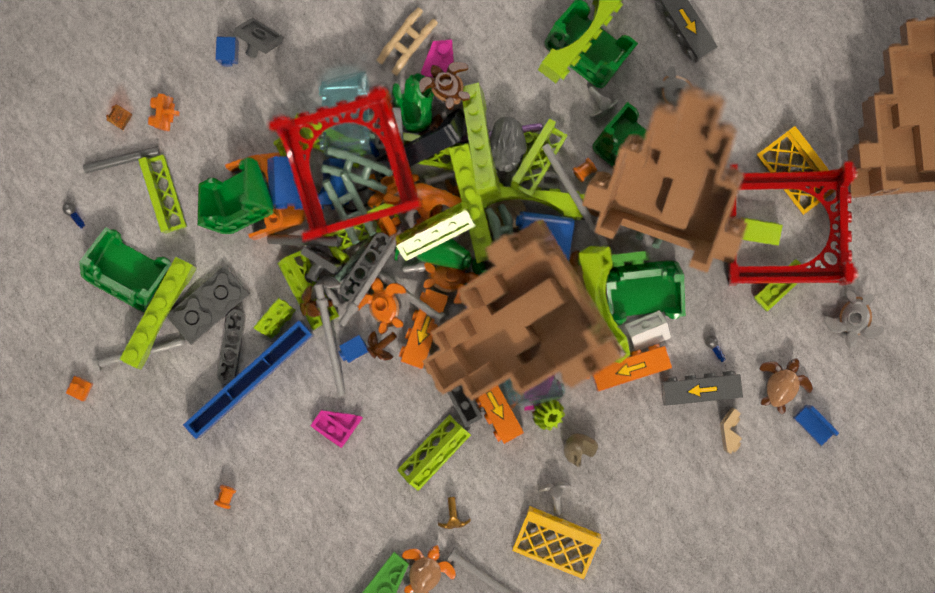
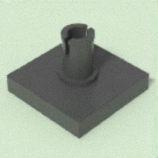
[233,18,284,58]
[300,245,344,282]

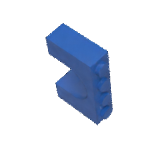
[267,156,349,210]

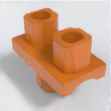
[148,93,180,131]

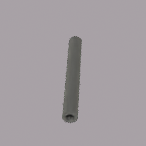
[83,146,160,174]
[267,235,341,246]

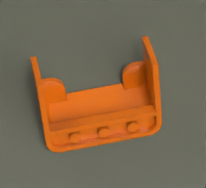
[225,152,306,240]

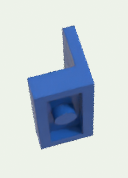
[793,405,839,446]

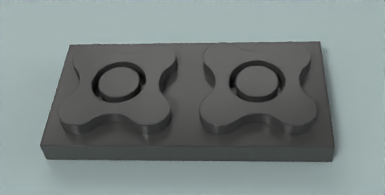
[167,266,250,345]

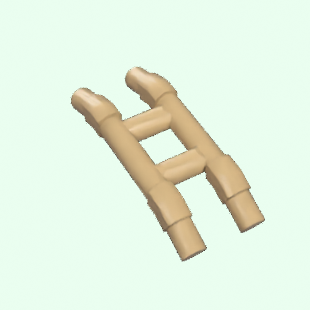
[376,7,438,76]

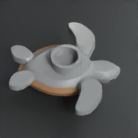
[653,66,707,108]
[825,290,884,348]

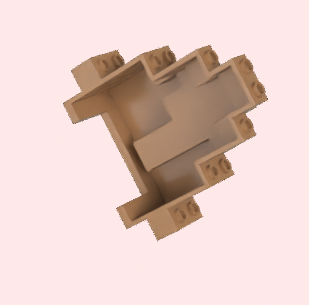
[847,16,935,198]
[582,86,748,273]
[423,219,626,401]

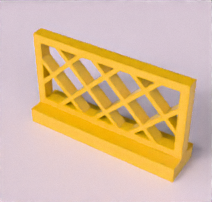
[757,126,835,215]
[512,506,602,579]

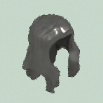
[490,117,527,172]

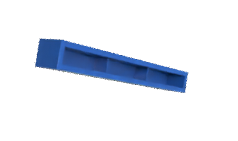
[183,320,314,439]

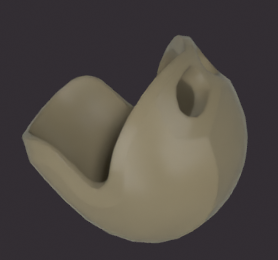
[564,433,598,467]

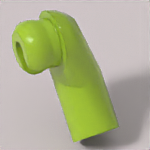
[328,246,350,264]

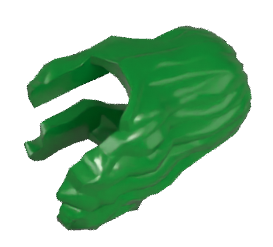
[392,73,434,133]

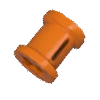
[572,158,598,182]
[214,485,237,509]

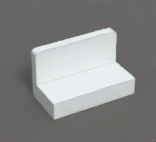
[625,310,671,351]

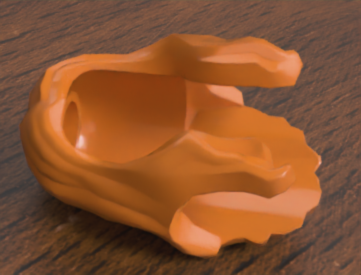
[415,183,462,220]

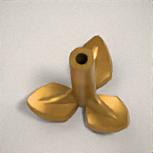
[438,497,471,529]

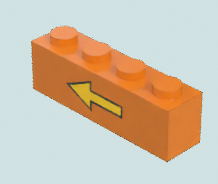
[399,289,449,369]
[592,343,672,391]
[475,385,524,444]

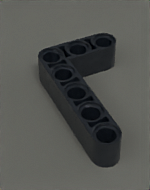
[376,109,467,178]

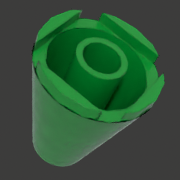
[417,238,472,270]

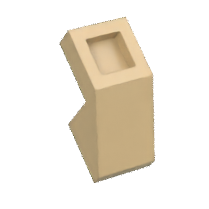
[720,408,742,454]

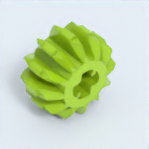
[531,397,565,431]

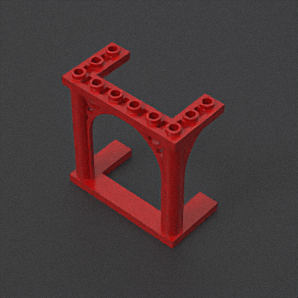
[268,86,423,241]
[728,162,858,286]

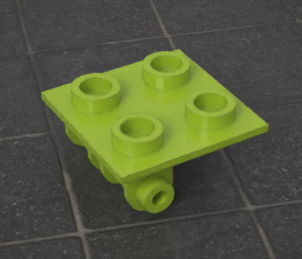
[253,298,296,339]

